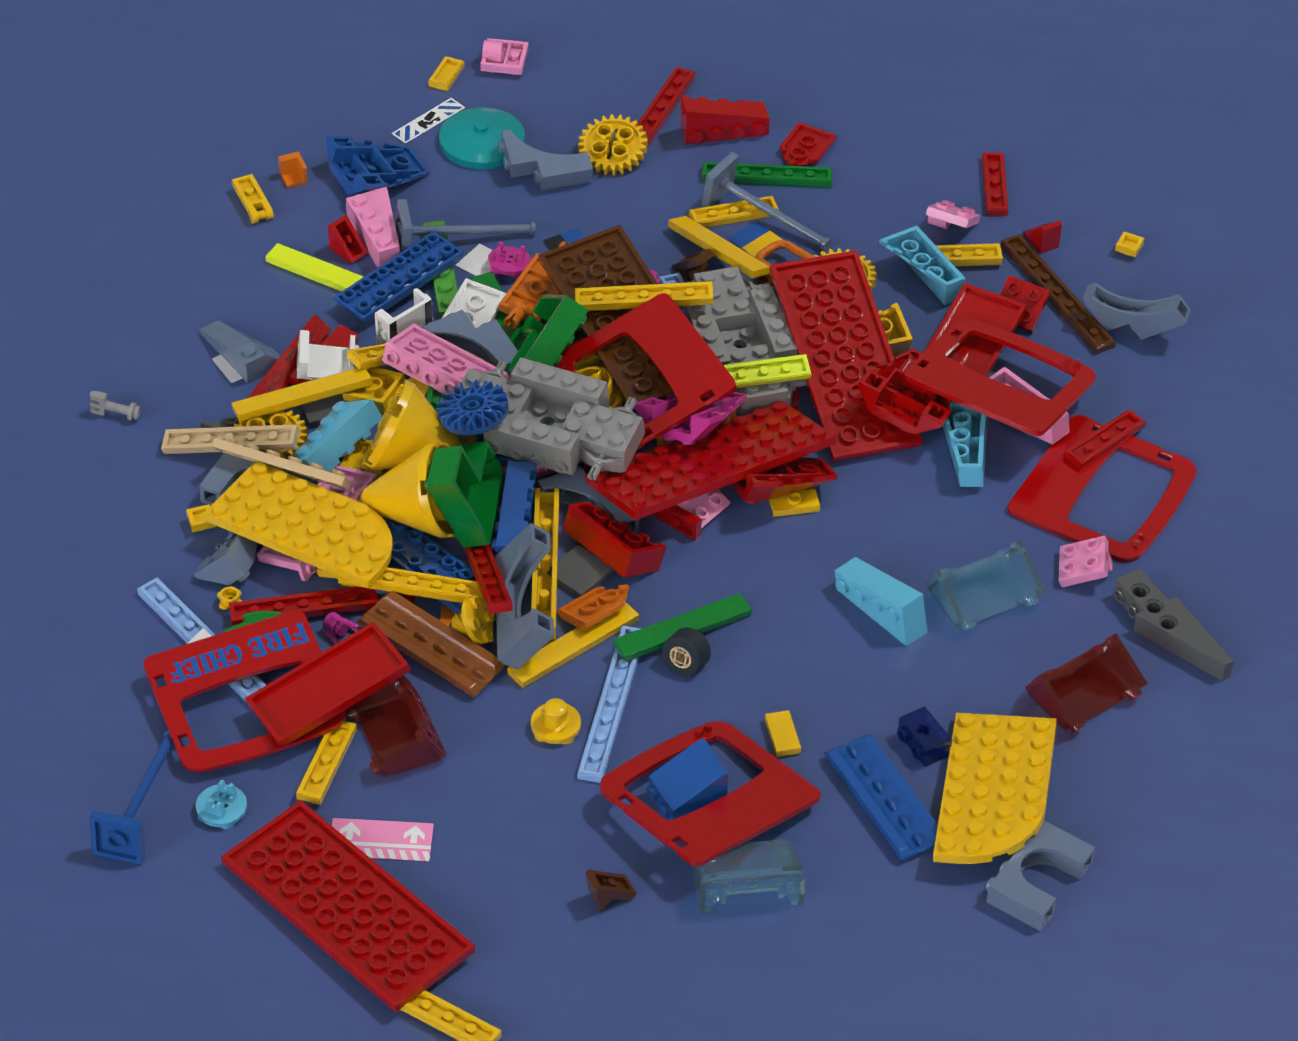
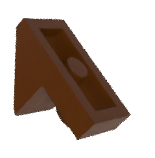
[672,249,714,282]
[585,870,637,912]

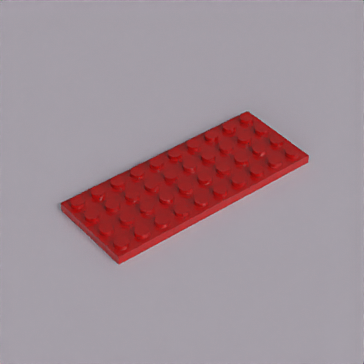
[769,250,923,462]
[585,402,836,520]
[221,800,475,1013]

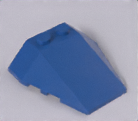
[326,136,430,196]

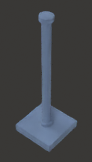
[701,152,831,251]
[395,199,536,253]

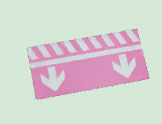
[332,818,434,861]

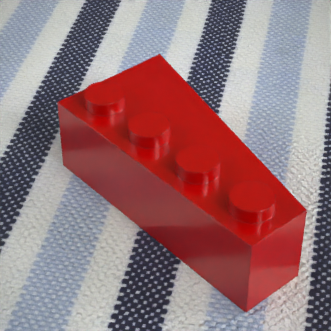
[680,95,770,144]
[562,501,667,578]

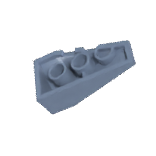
[199,320,280,384]
[194,531,257,586]

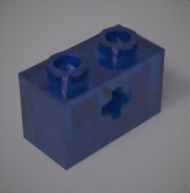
[897,706,952,767]

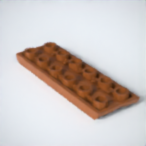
[357,591,505,698]

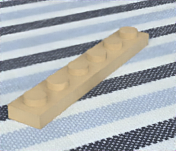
[161,424,300,454]
[212,436,351,490]

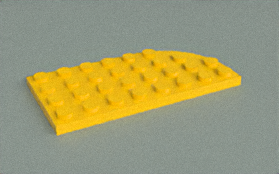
[203,461,392,589]
[933,713,1057,864]

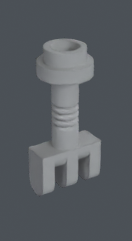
[90,391,141,421]

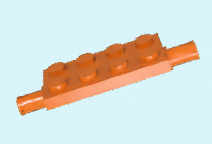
[498,241,569,329]

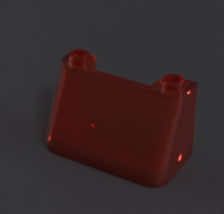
[1025,633,1148,733]
[346,675,447,777]

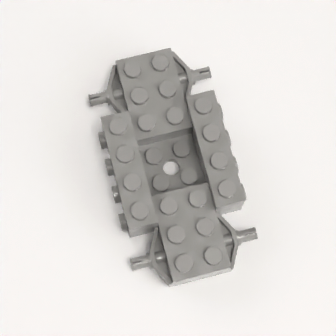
[678,266,807,417]
[457,357,645,481]

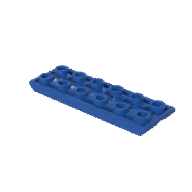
[334,231,464,322]
[386,520,476,614]
[824,734,938,861]

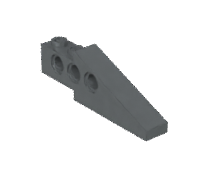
[1114,569,1234,681]

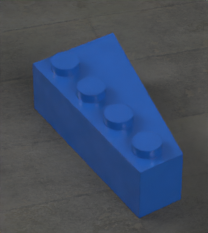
[492,460,537,555]

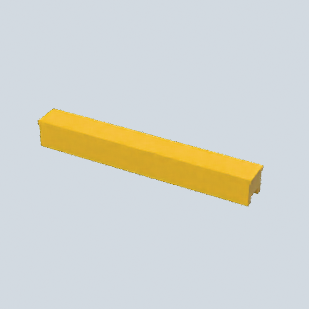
[531,488,559,646]

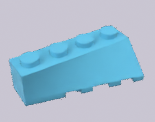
[879,226,965,305]

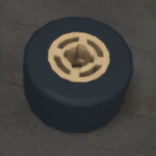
[662,627,711,676]

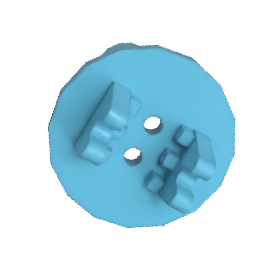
[195,780,247,830]

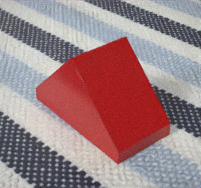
[328,214,369,264]
[1023,220,1062,254]

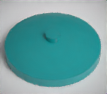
[439,107,525,169]

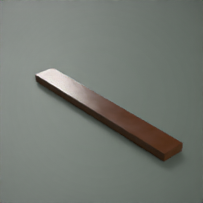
[1000,234,1116,355]

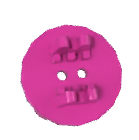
[488,241,532,278]

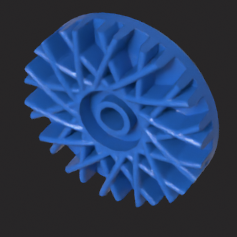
[437,379,509,435]

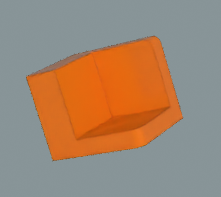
[278,151,308,188]

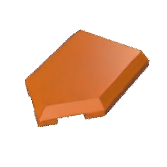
[557,584,629,631]

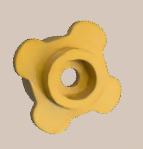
[217,587,242,610]

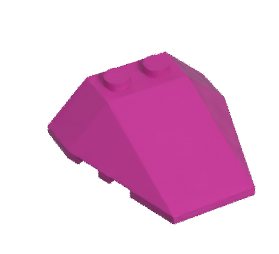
[634,392,747,445]

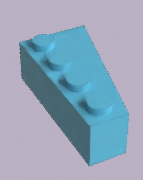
[293,399,382,482]
[942,402,988,487]
[834,557,928,647]

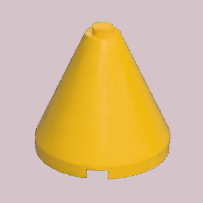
[363,379,462,469]
[360,441,454,538]

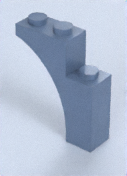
[498,129,593,191]
[1082,282,1191,340]
[422,309,517,370]
[538,467,640,533]

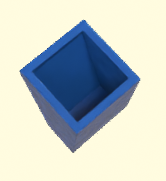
[647,738,728,820]

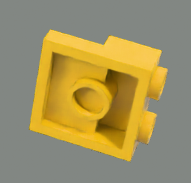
[342,367,405,416]

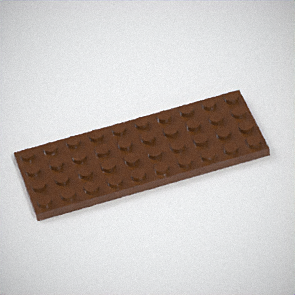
[538,225,676,413]

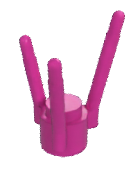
[323,612,360,645]

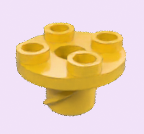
[451,595,496,645]
[531,698,581,745]

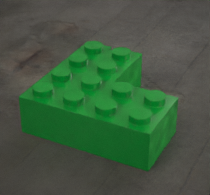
[505,294,589,374]
[425,441,505,548]

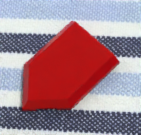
[780,122,837,166]

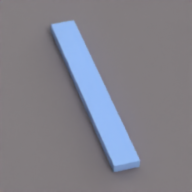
[137,577,266,703]
[577,625,641,783]

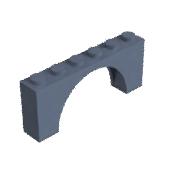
[495,523,554,669]

